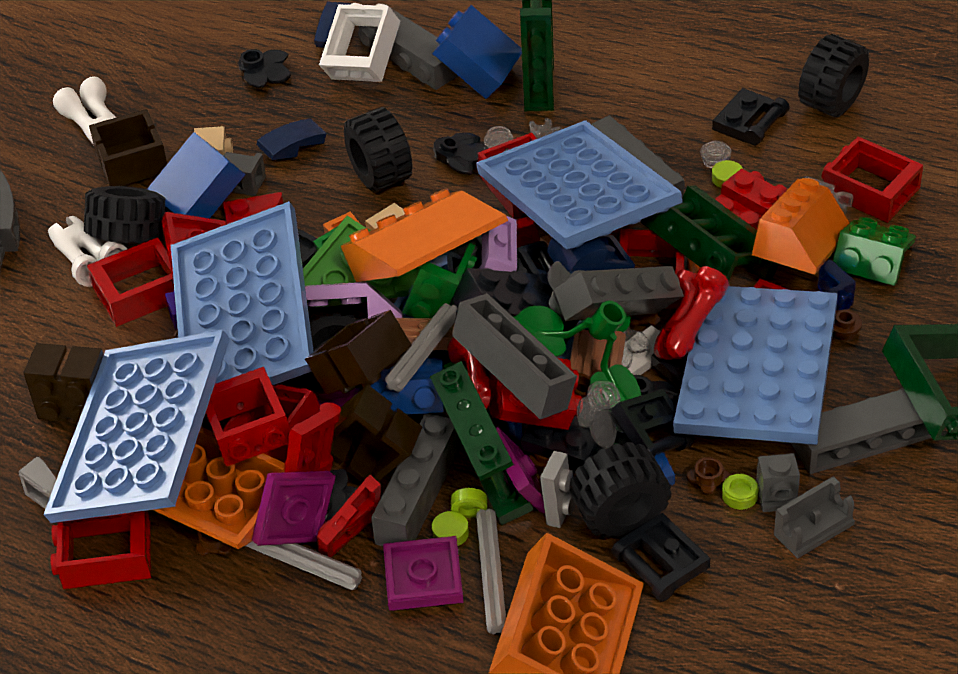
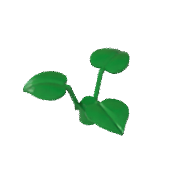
[513,301,641,412]

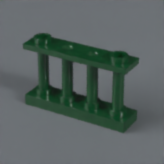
[520,0,554,112]
[640,185,779,281]
[430,361,534,526]

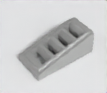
[19,457,57,509]

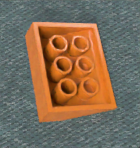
[340,188,508,282]
[153,427,285,549]
[488,533,644,674]

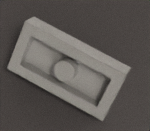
[540,451,575,528]

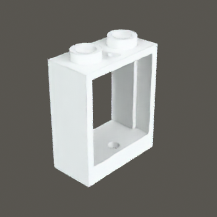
[319,3,400,82]

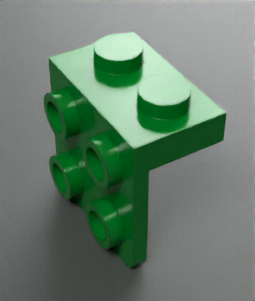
[831,217,916,286]
[402,243,477,318]

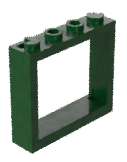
[882,324,958,441]

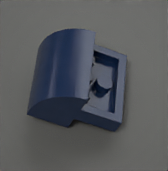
[547,235,635,274]

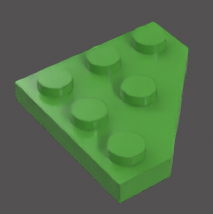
[303,216,422,309]

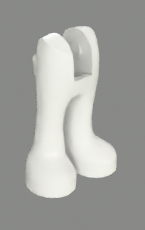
[53,76,116,144]
[48,216,127,287]

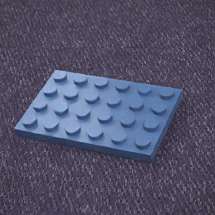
[476,120,683,249]
[171,202,314,385]
[673,286,837,445]
[43,330,229,523]

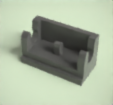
[774,476,855,559]

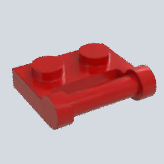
[284,402,341,472]

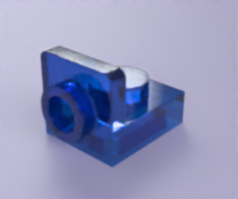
[818,259,856,311]

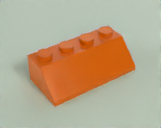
[752,178,850,275]

